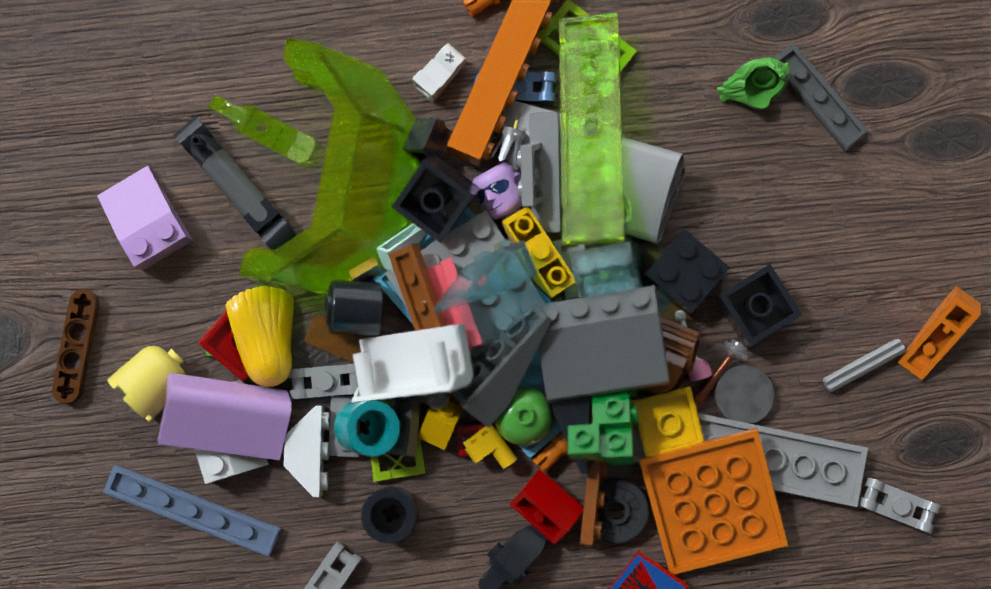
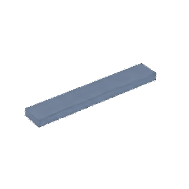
[103,464,282,557]

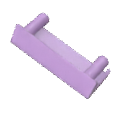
[158,373,291,460]

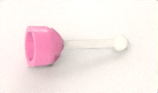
[675,310,713,382]

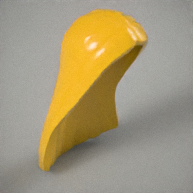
[226,286,294,387]

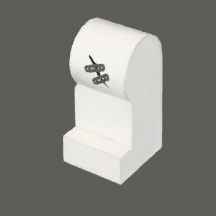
[412,43,467,102]

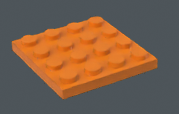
[639,428,788,575]

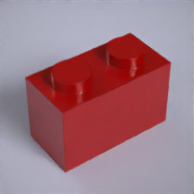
[509,469,584,545]

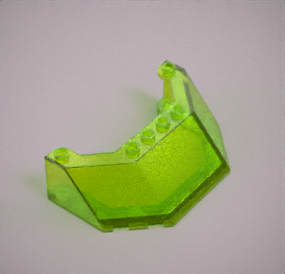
[239,37,420,296]

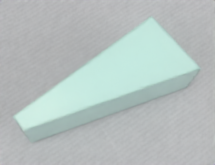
[376,224,427,273]

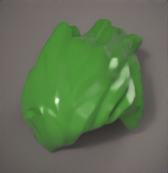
[716,57,790,110]

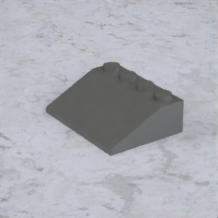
[537,285,670,403]

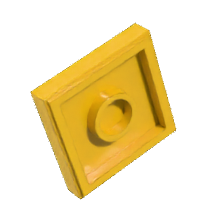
[632,386,704,457]

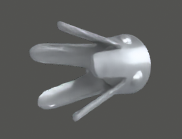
[490,120,526,166]

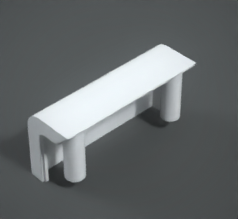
[351,324,473,403]

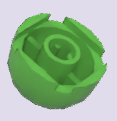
[494,386,553,446]

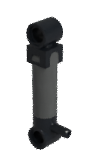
[174,116,300,257]

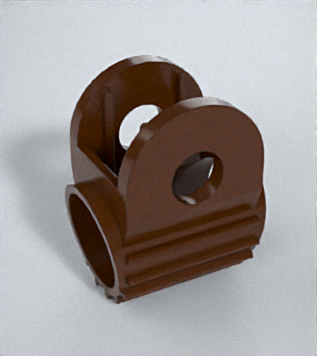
[644,318,700,394]

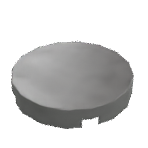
[714,365,775,424]

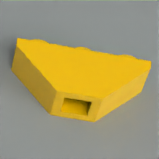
[502,206,577,298]

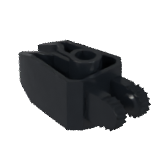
[477,525,547,589]

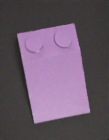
[97,166,193,271]

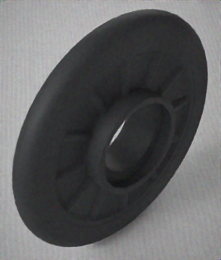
[598,478,650,544]

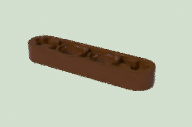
[52,289,99,404]

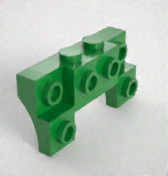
[568,389,638,465]

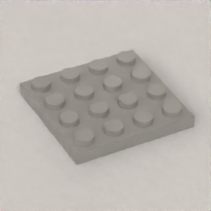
[385,210,545,357]

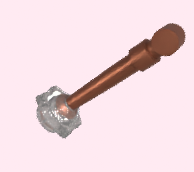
[693,339,748,412]

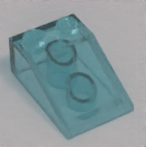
[434,239,538,314]

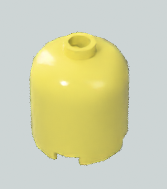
[107,346,186,423]

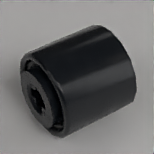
[324,280,382,336]
[361,486,419,544]

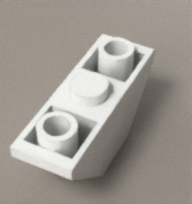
[284,406,330,497]

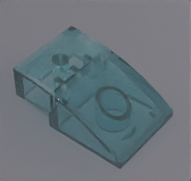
[570,241,643,298]

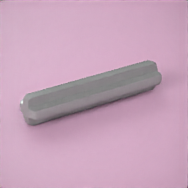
[823,339,906,392]

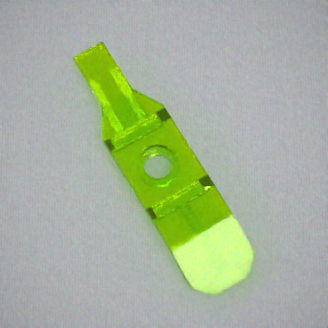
[208,95,317,164]

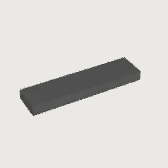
[774,42,869,152]

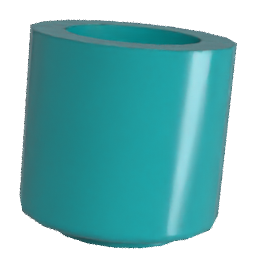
[334,400,400,456]

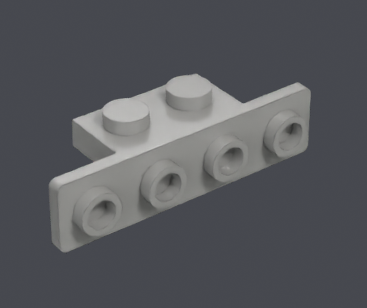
[517,112,562,232]

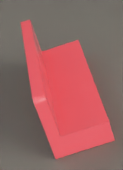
[427,257,483,350]

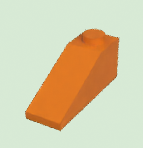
[898,286,981,380]

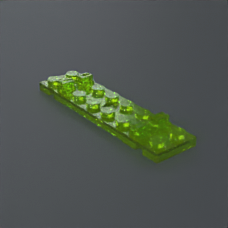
[559,13,625,245]

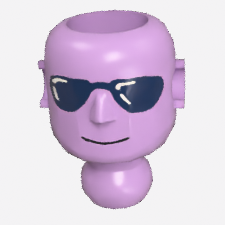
[472,163,522,234]

